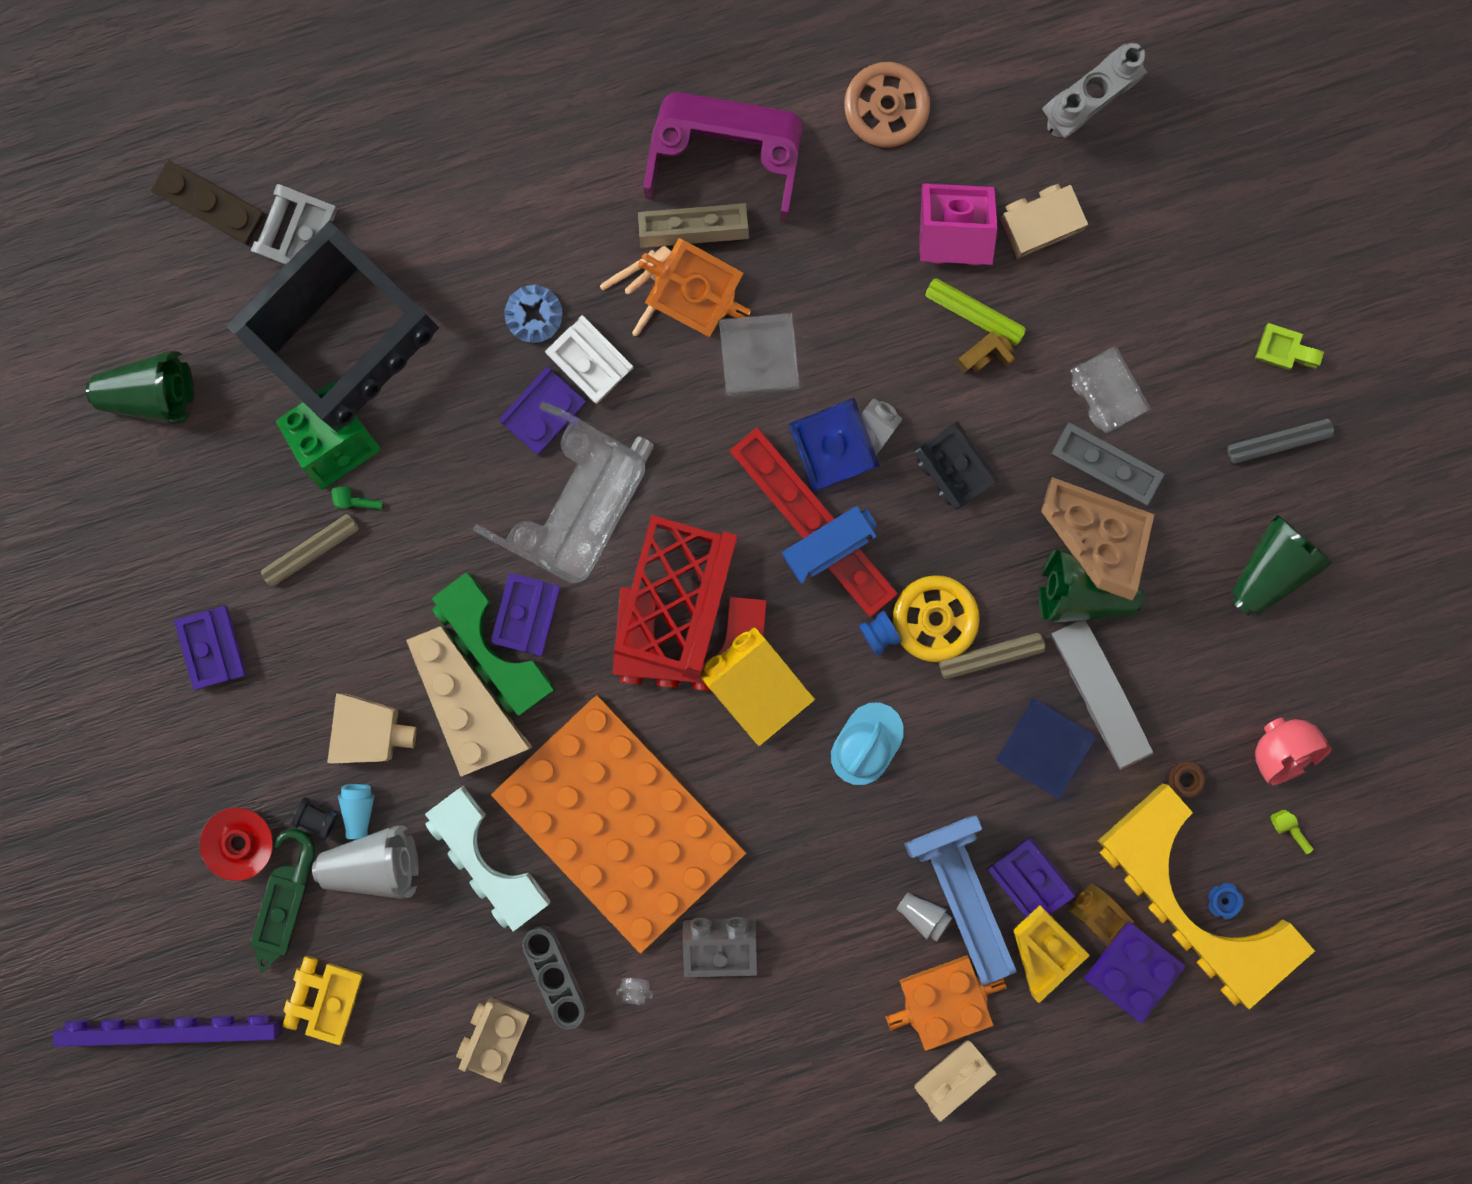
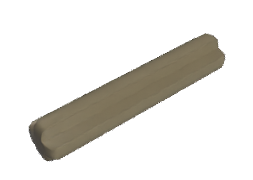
[261,514,359,586]
[939,633,1045,679]

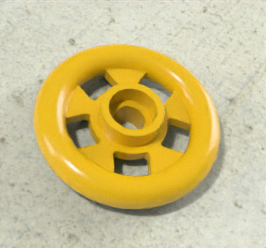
[893,575,980,662]

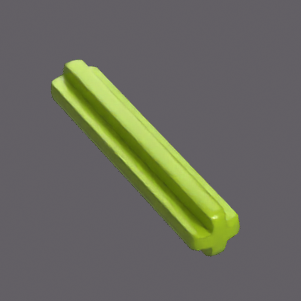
[925,278,1026,346]

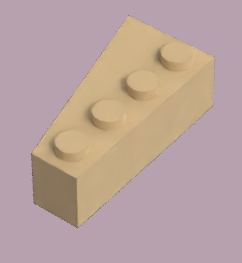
[406,626,533,776]

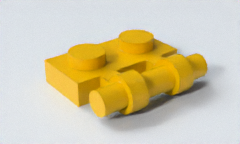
[282,955,364,1045]

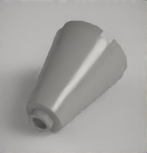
[312,826,419,899]

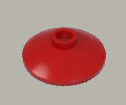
[199,807,273,881]

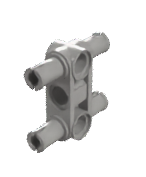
[1042,43,1148,139]

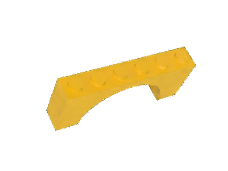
[1098,783,1315,1009]

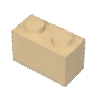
[1000,184,1088,259]

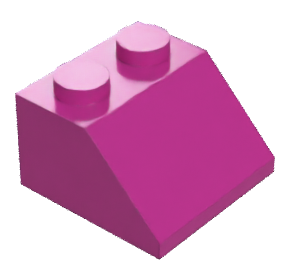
[919,183,997,266]

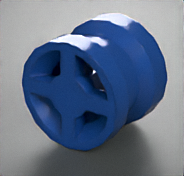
[858,611,902,656]

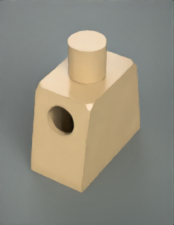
[327,693,416,763]

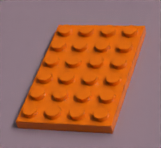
[491,695,746,954]

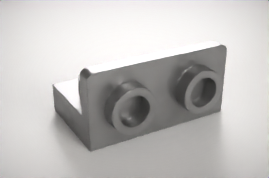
[683,917,757,977]

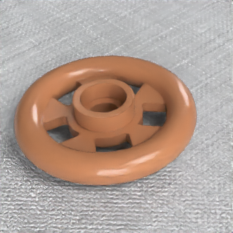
[844,62,930,148]

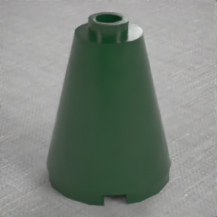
[86,351,194,424]
[1231,514,1332,616]
[1039,550,1145,623]

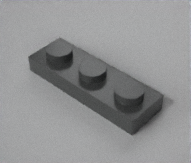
[1050,422,1165,507]

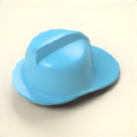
[831,703,904,785]

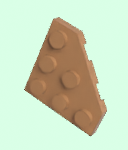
[1041,477,1155,600]

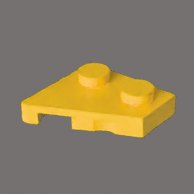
[1014,905,1090,1003]

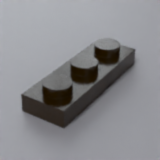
[151,160,265,246]

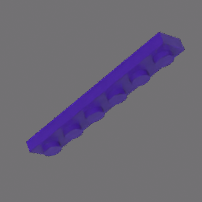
[53,1014,281,1047]

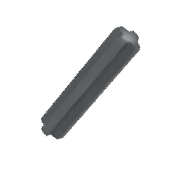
[1227,419,1335,464]

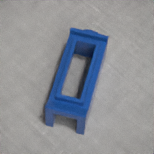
[781,506,878,585]

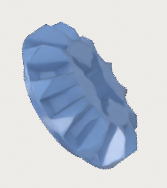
[504,284,562,343]

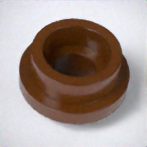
[1168,761,1205,798]

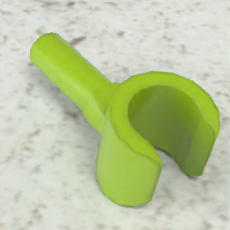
[1270,810,1313,854]

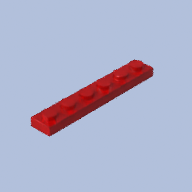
[729,428,898,617]

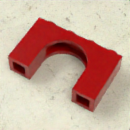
[613,587,766,691]

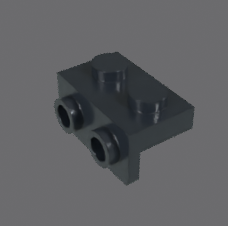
[915,421,999,510]

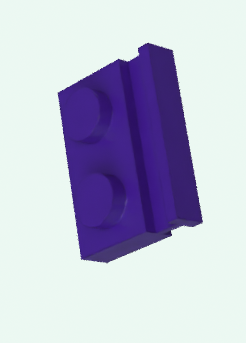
[499,367,587,456]
[490,572,561,656]
[174,605,247,690]
[988,836,1076,918]

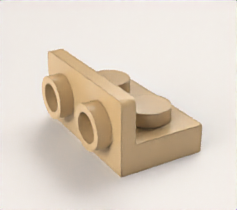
[456,997,530,1083]
[914,1040,996,1122]

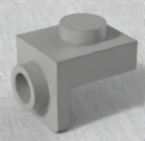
[860,398,902,457]

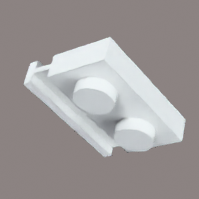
[545,315,634,405]

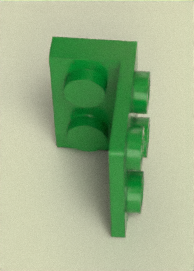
[276,382,381,491]

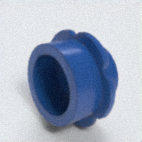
[1208,883,1244,919]

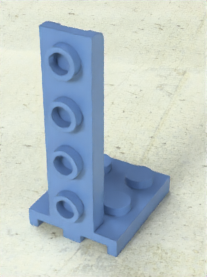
[904,816,1017,986]

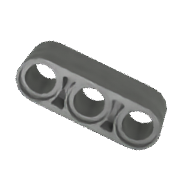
[522,925,587,1030]

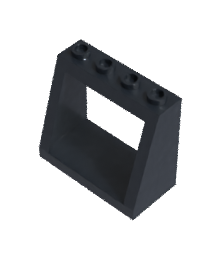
[226,220,439,432]

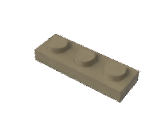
[638,203,749,248]

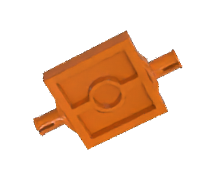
[638,238,751,337]
[885,955,1007,1051]

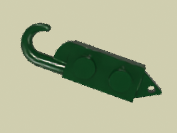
[250,829,315,973]

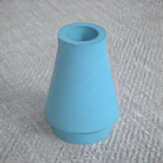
[338,784,375,840]

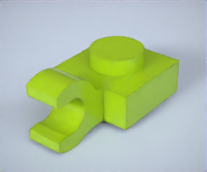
[1255,323,1324,370]

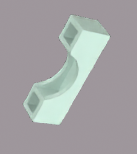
[425,786,551,931]

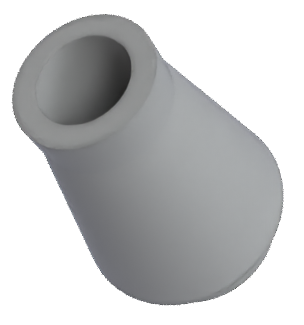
[896,892,953,942]

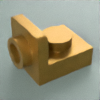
[955,331,1015,373]
[1068,884,1134,947]

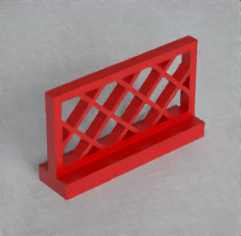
[613,515,738,680]

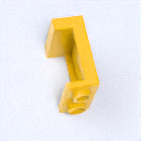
[699,628,815,746]

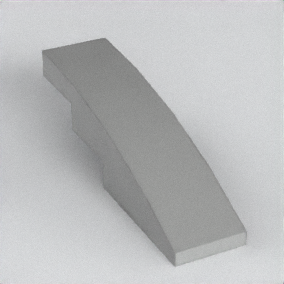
[1052,620,1153,770]

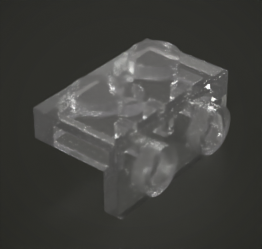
[1071,346,1151,433]

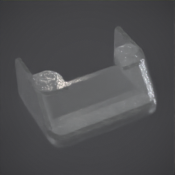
[473,402,645,583]

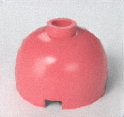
[1255,718,1332,786]

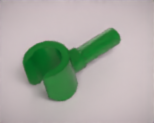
[331,487,383,510]

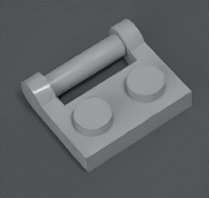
[250,184,338,265]

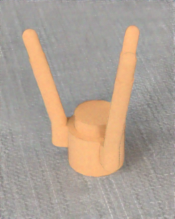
[600,246,671,336]

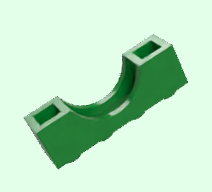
[431,572,556,716]

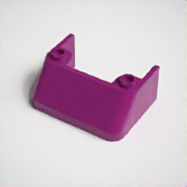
[643,92,803,223]

